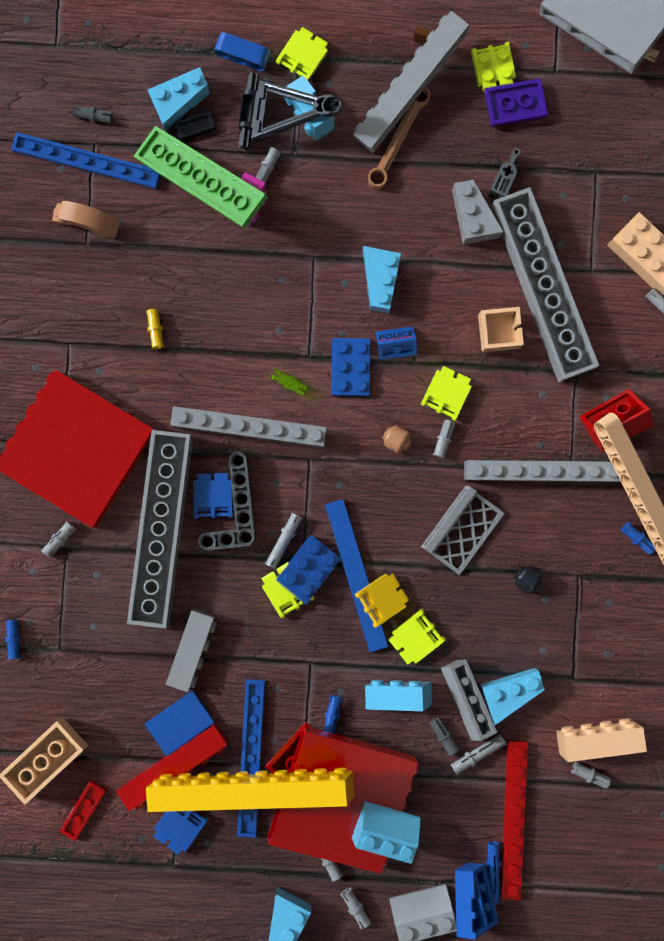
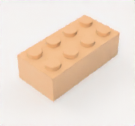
[607,212,664,296]
[0,717,89,805]
[556,718,647,762]

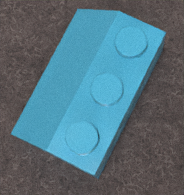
[352,801,420,864]

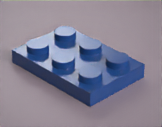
[331,338,370,396]
[275,535,341,605]

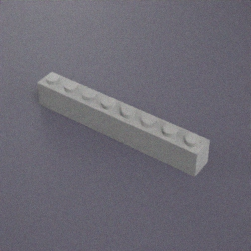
[353,11,469,153]
[170,406,326,448]
[464,460,621,482]

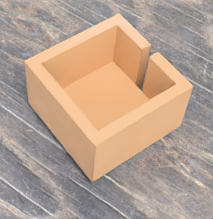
[478,307,524,352]

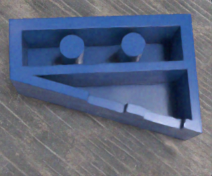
[455,863,499,939]

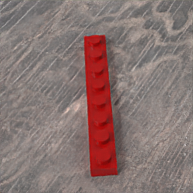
[500,740,528,900]

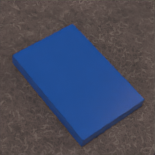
[145,690,215,756]

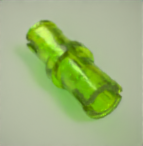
[270,368,308,397]

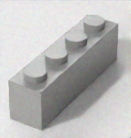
[166,609,217,692]
[441,659,497,741]

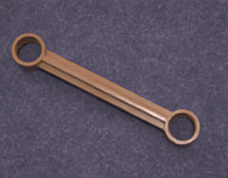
[368,87,430,190]

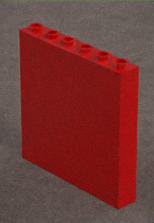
[0,370,154,528]
[267,726,419,874]

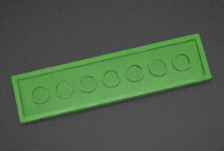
[133,126,268,229]

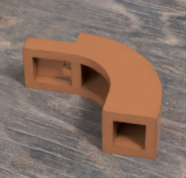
[52,201,121,238]

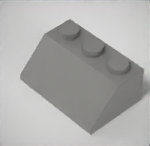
[389,884,457,941]

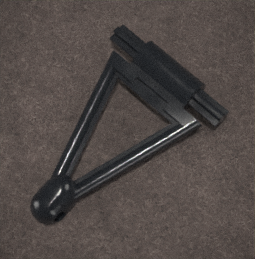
[238,72,343,150]

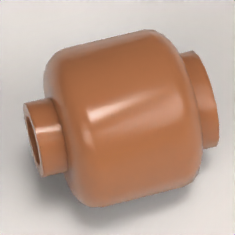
[382,425,412,454]

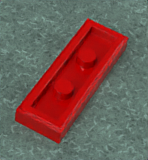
[59,780,107,842]

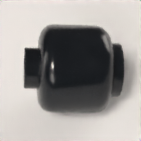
[514,566,544,594]

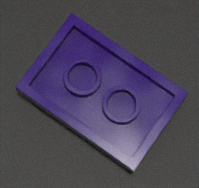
[484,78,548,127]

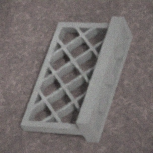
[421,486,504,575]

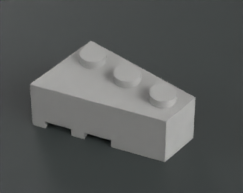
[452,180,503,245]

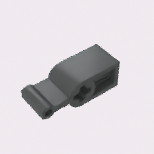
[488,148,520,199]

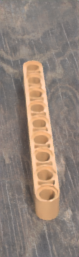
[594,413,664,565]

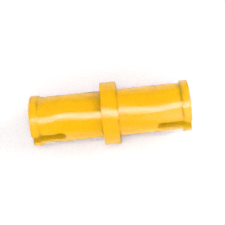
[147,309,164,349]

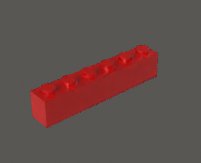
[116,722,229,811]

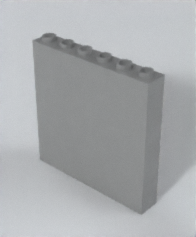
[539,0,664,74]

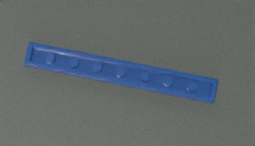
[11,132,161,190]
[325,499,388,652]
[237,679,266,838]

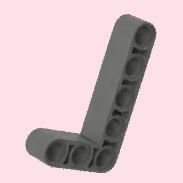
[198,452,256,550]

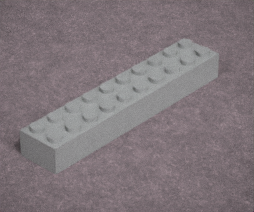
[491,187,599,382]
[127,430,193,629]

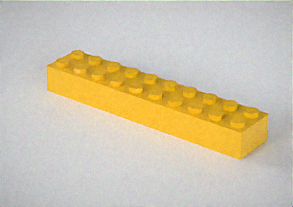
[146,768,355,812]

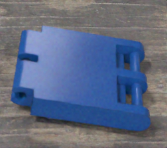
[193,473,233,519]
[153,811,208,855]

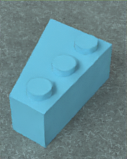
[148,67,210,132]
[284,76,334,141]
[363,246,401,314]
[479,668,545,726]
[365,680,432,711]
[269,887,311,941]

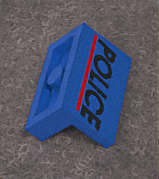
[375,327,417,360]

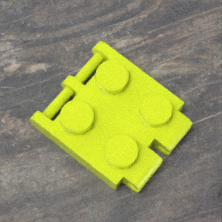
[276,27,328,82]
[471,42,516,92]
[420,366,472,421]
[262,562,314,619]
[389,609,446,664]

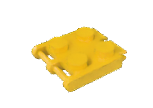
[355,574,409,628]

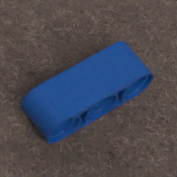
[214,32,271,71]

